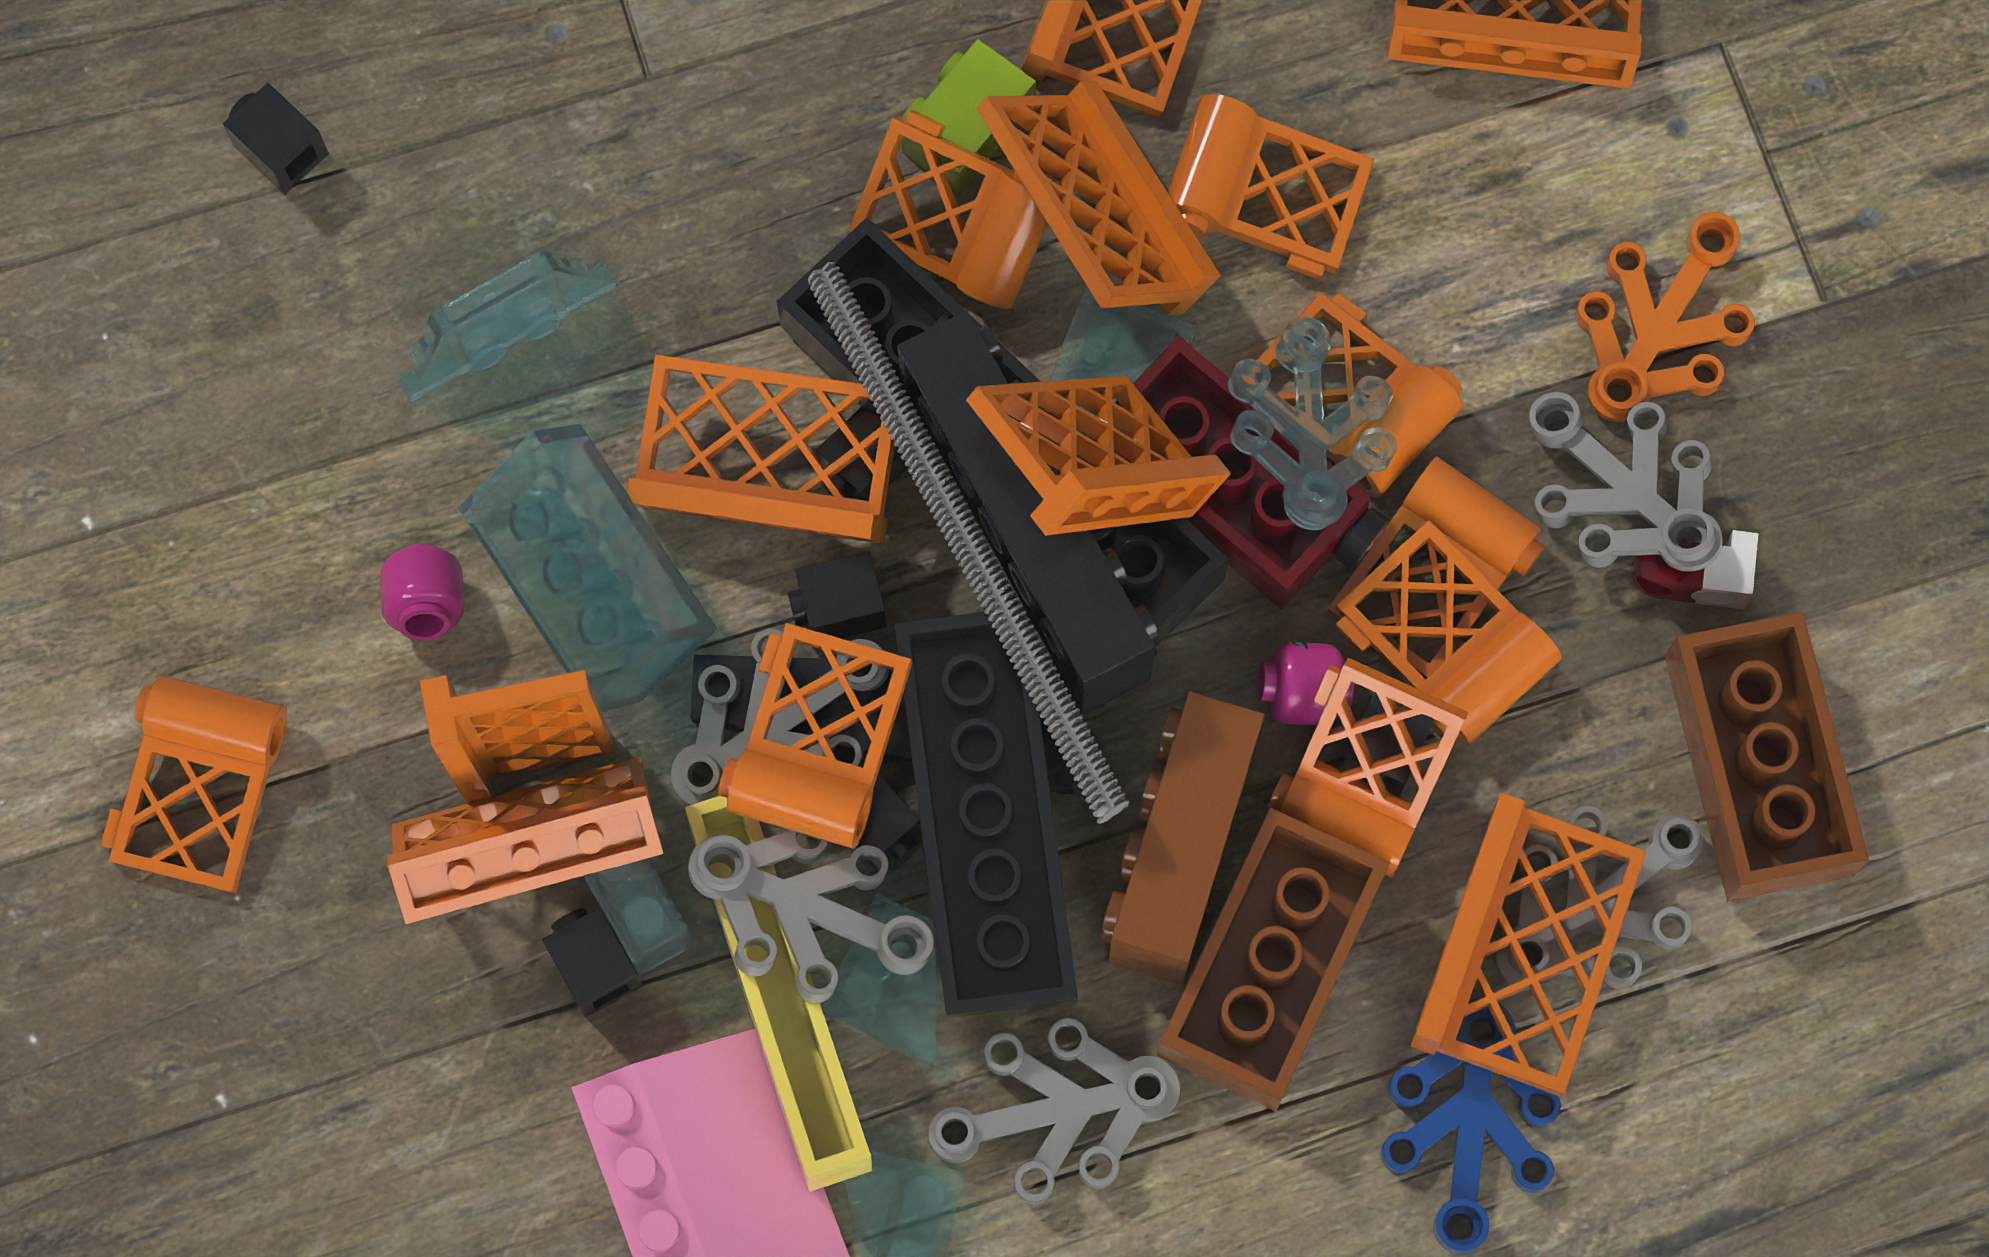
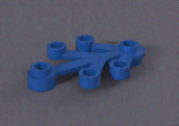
[1381,999,1561,1254]

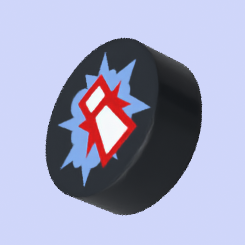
[1335,507,1391,571]

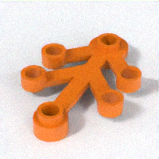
[1575,212,1755,423]

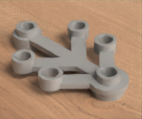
[1529,392,1723,571]
[671,628,890,805]
[1495,806,1704,990]
[688,830,934,1003]
[928,1018,1180,1204]

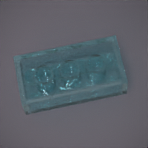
[458,424,718,712]

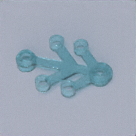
[1228,317,1397,530]

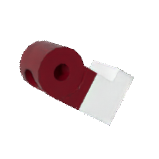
[1631,530,1758,610]

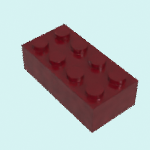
[1113,335,1371,610]

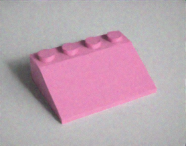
[571,1029,850,1257]

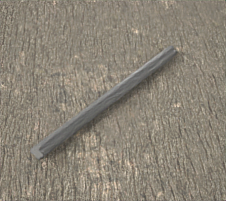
[808,262,1129,823]

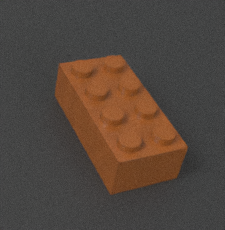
[1665,612,1869,902]
[1101,691,1265,986]
[1157,807,1390,1111]

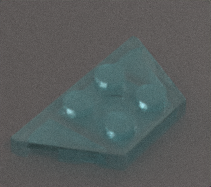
[397,250,618,404]

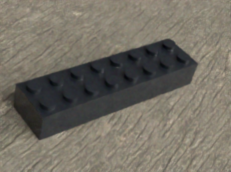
[777,218,1229,648]

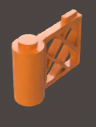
[1168,94,1374,280]
[848,110,1053,309]
[1238,292,1464,498]
[1328,456,1546,679]
[1335,520,1562,746]
[718,623,913,849]
[1268,658,1468,878]
[100,675,288,893]

